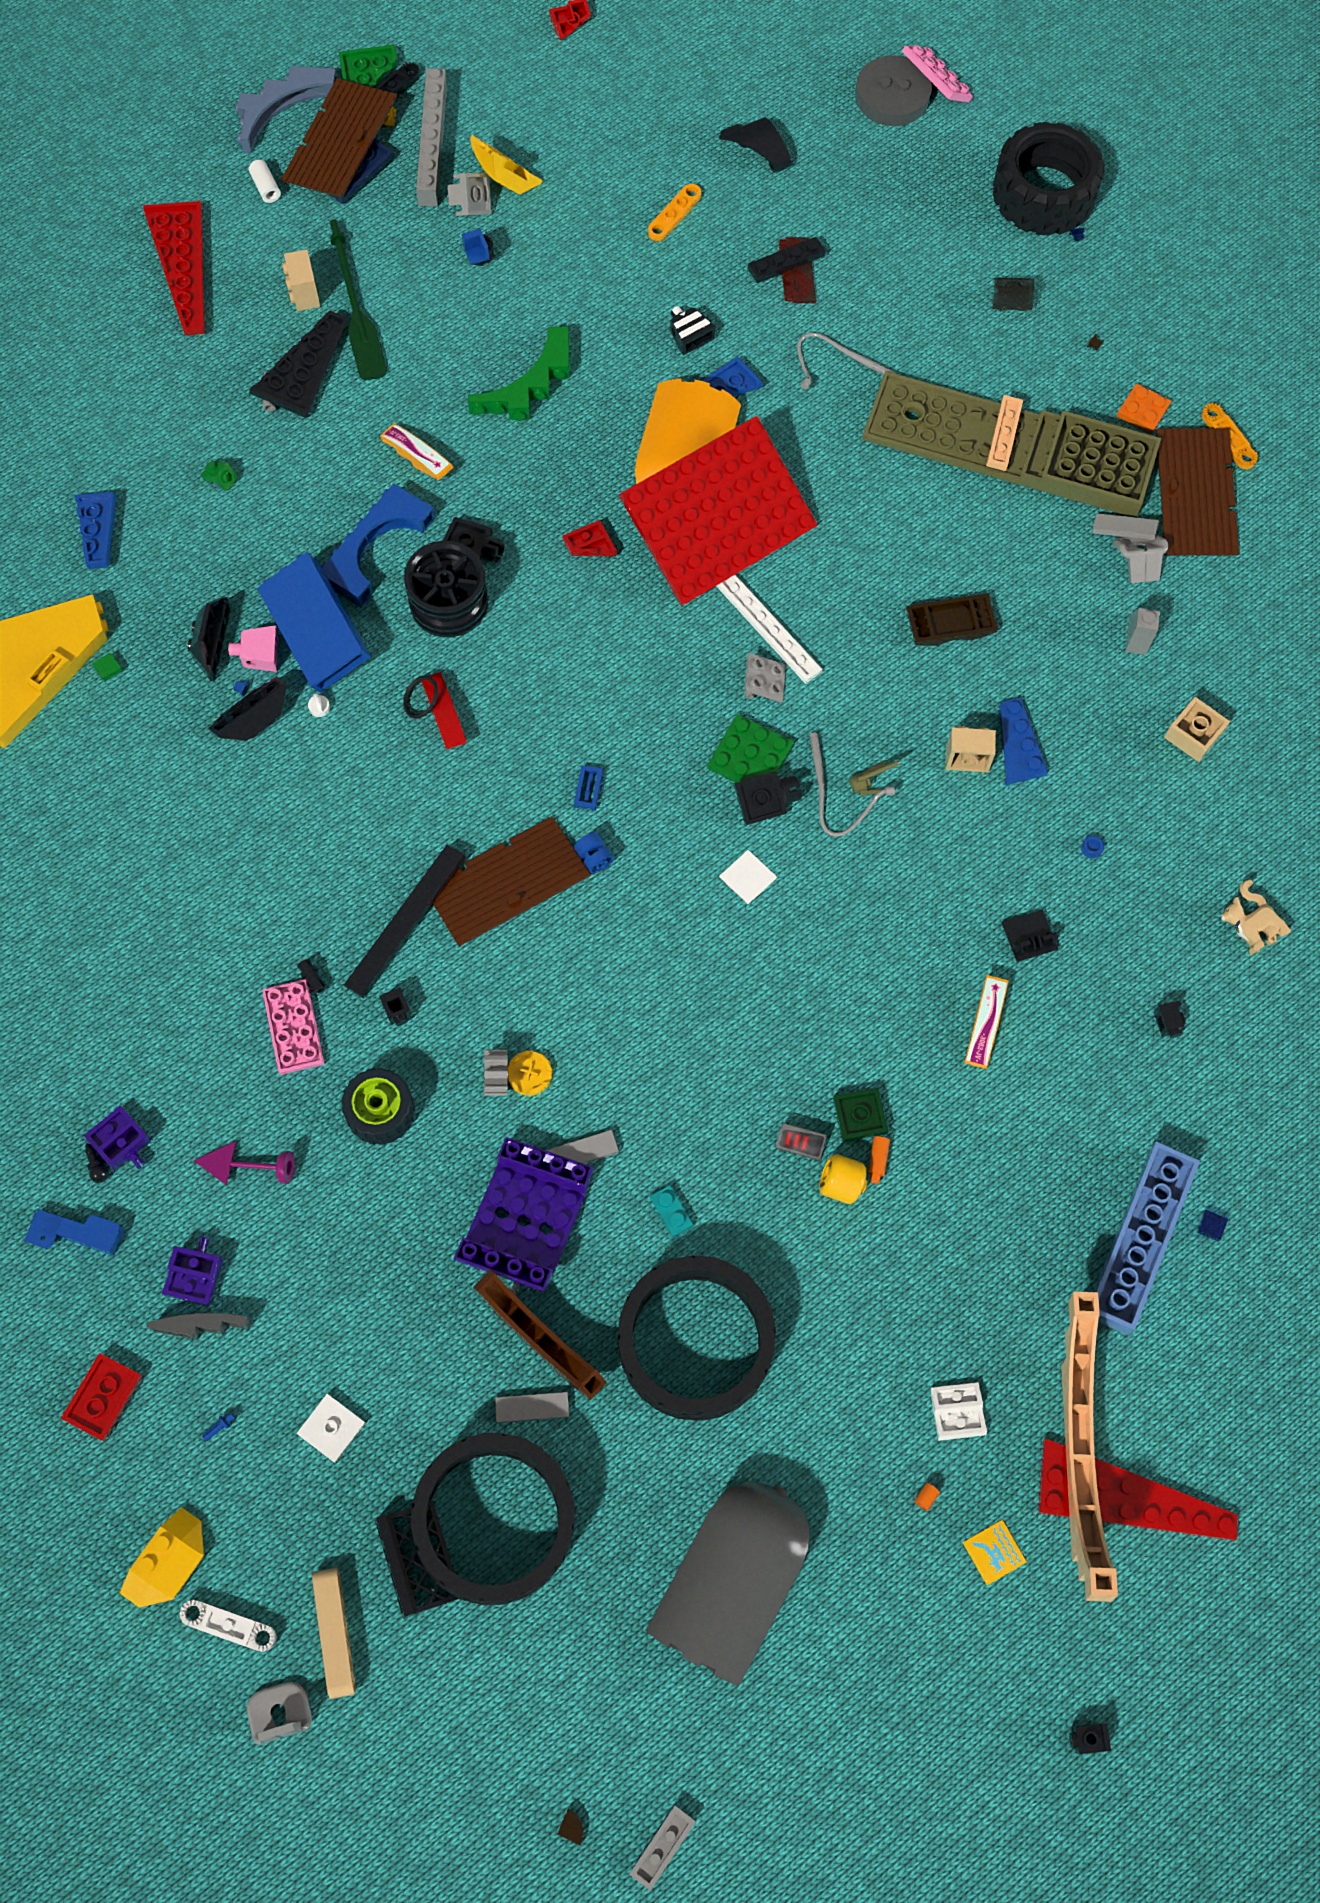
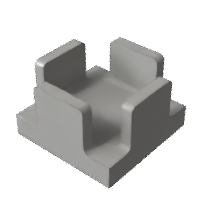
[447,173,491,216]

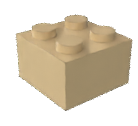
[282,249,320,311]
[1164,697,1230,762]
[945,726,996,773]

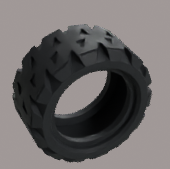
[992,122,1104,236]

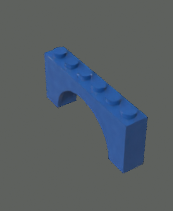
[321,483,435,608]

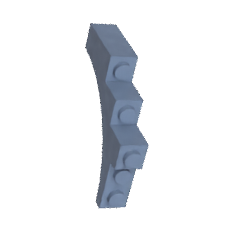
[235,66,337,153]

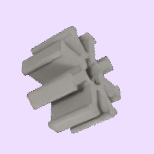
[484,1049,508,1096]

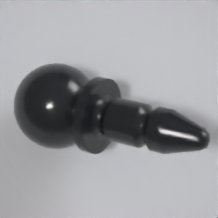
[85,1143,108,1183]

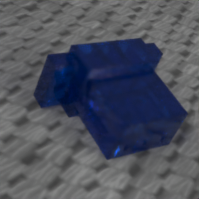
[1069,228,1084,242]

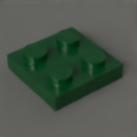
[833,1088,888,1142]

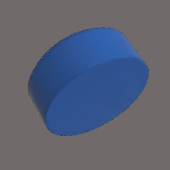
[1081,836,1104,859]

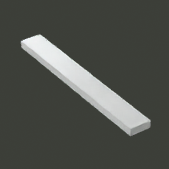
[716,575,822,684]

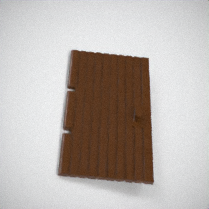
[281,78,397,198]
[1156,428,1239,556]
[432,816,591,947]

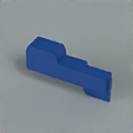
[24,1209,123,1256]

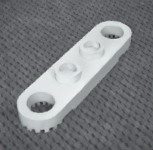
[180,1600,277,1652]

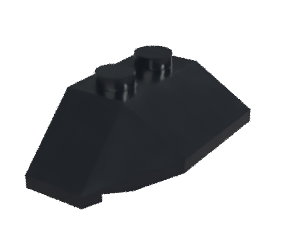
[188,597,231,681]
[208,677,287,741]

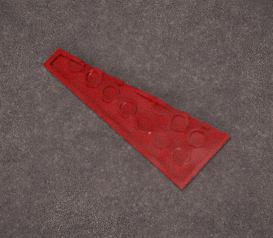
[143,201,205,335]
[1038,1439,1238,1541]

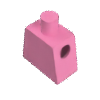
[228,626,279,672]

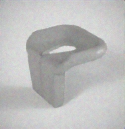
[1113,534,1168,584]
[247,1681,312,1745]

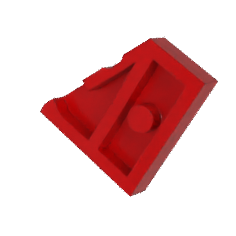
[563,520,617,557]

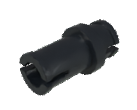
[297,959,327,994]

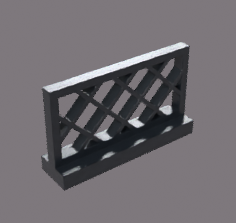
[375,1501,459,1619]

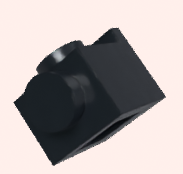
[379,987,412,1026]
[1153,1000,1185,1038]
[1069,1724,1111,1754]

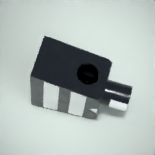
[670,306,715,356]

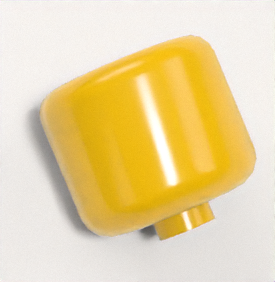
[819,1154,867,1204]

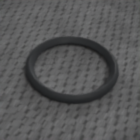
[403,675,438,719]

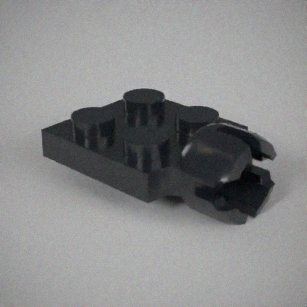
[442,517,505,563]
[733,771,802,825]

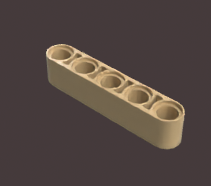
[312,1567,356,1699]

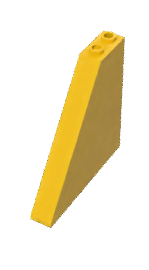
[0,594,109,748]

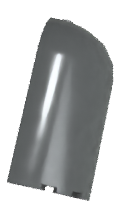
[645,1481,810,1686]

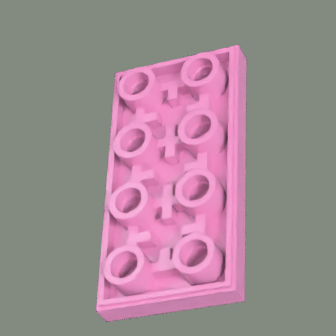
[902,45,973,102]
[262,979,325,1075]

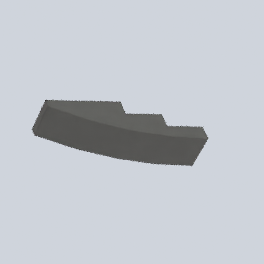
[146,1313,251,1340]

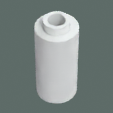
[248,160,281,203]

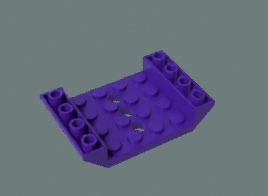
[454,1137,593,1292]

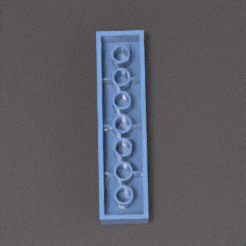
[1093,1142,1200,1335]

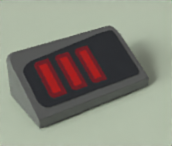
[775,1123,827,1161]

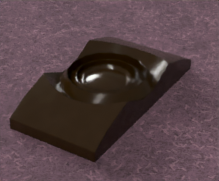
[906,593,998,646]

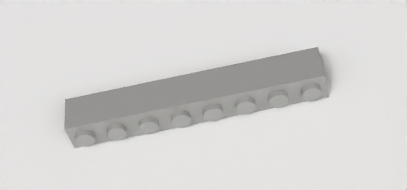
[416,68,447,207]

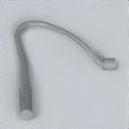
[797,333,897,390]
[809,732,895,837]

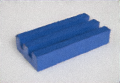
[574,765,603,811]

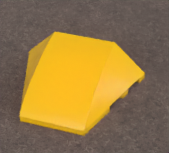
[470,135,543,195]

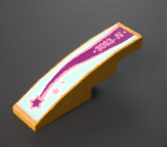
[380,423,453,480]
[964,975,1009,1069]

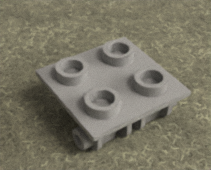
[744,653,786,703]

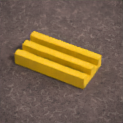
[24,648,70,694]

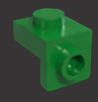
[200,460,238,491]

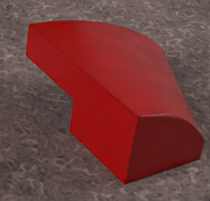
[549,0,591,40]

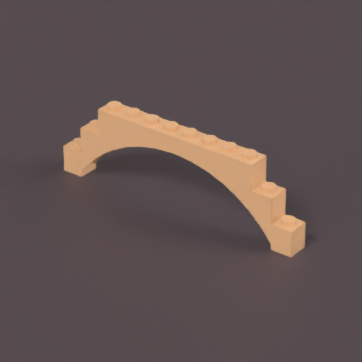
[1061,1292,1118,1602]

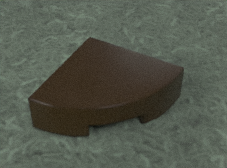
[557,1808,583,1846]

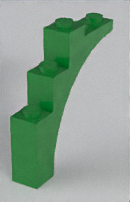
[468,326,569,421]

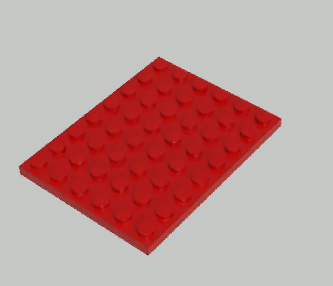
[618,416,818,606]

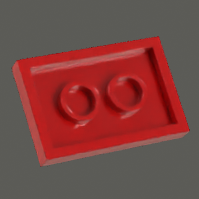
[60,1353,143,1442]

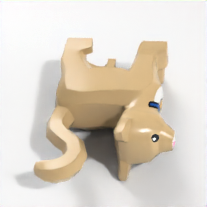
[1221,880,1291,956]

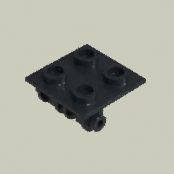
[1001,910,1058,962]

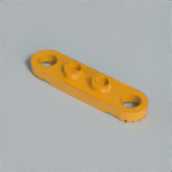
[648,184,701,242]
[1201,403,1258,470]

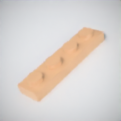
[986,395,1023,471]

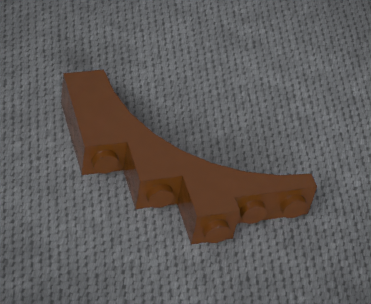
[473,1270,607,1401]

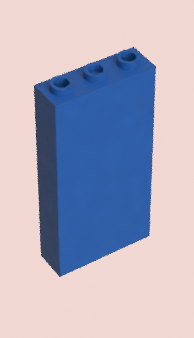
[257,552,371,693]

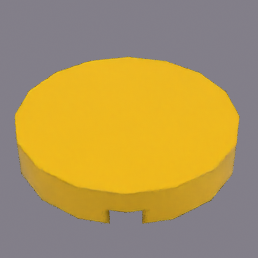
[507,1050,552,1096]

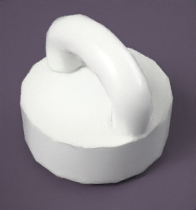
[308,693,330,717]

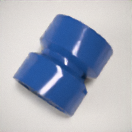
[574,832,614,874]

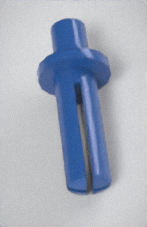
[202,1412,235,1441]

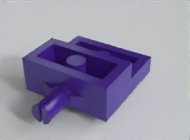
[84,1106,151,1171]
[162,1236,224,1306]

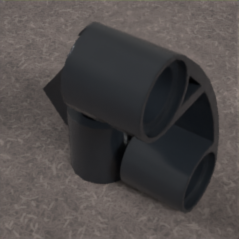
[719,117,791,173]

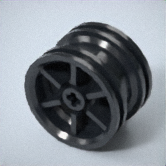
[404,541,488,637]

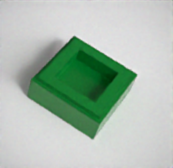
[92,652,123,682]

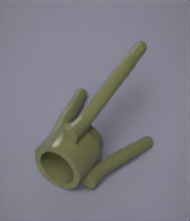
[849,761,900,796]

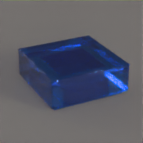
[1197,1210,1228,1242]

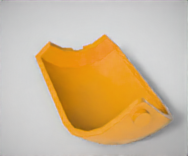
[635,379,741,484]

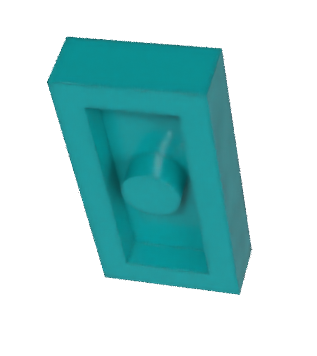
[650,1185,693,1238]

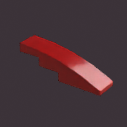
[421,672,467,749]

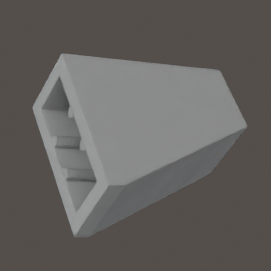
[1125,608,1160,655]

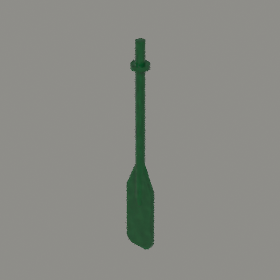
[329,219,386,380]

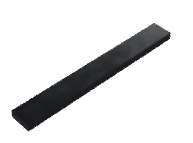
[344,845,466,998]

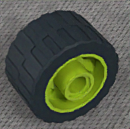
[341,1068,415,1145]

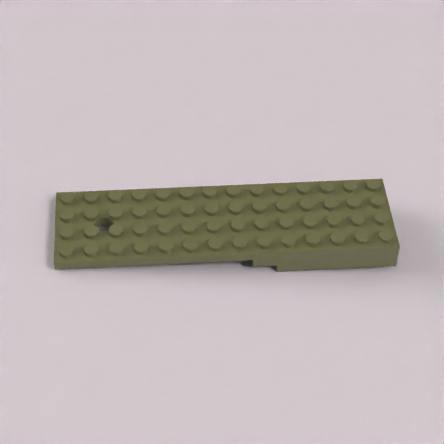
[862,371,1161,518]

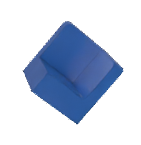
[462,228,489,265]

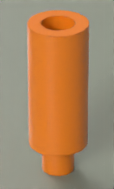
[868,1136,890,1184]

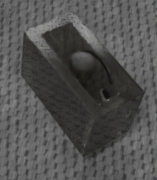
[992,277,1035,311]

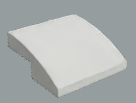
[931,1382,987,1441]

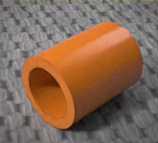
[914,1482,940,1511]

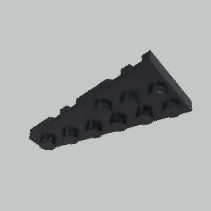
[249,310,348,418]

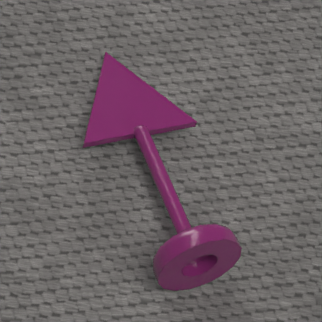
[194,1141,295,1186]

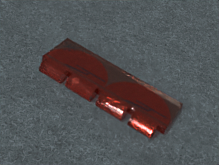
[778,237,816,304]

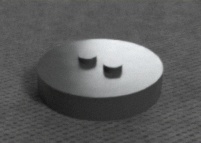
[855,56,932,126]

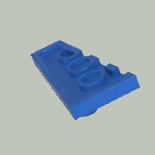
[74,491,117,569]
[999,698,1048,786]

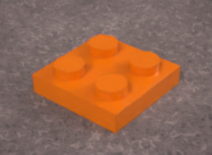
[1116,383,1172,434]

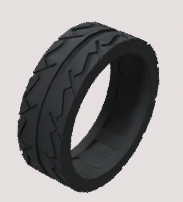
[618,1256,776,1421]
[411,1433,574,1605]

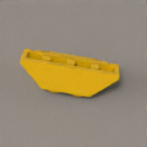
[120,1507,204,1608]

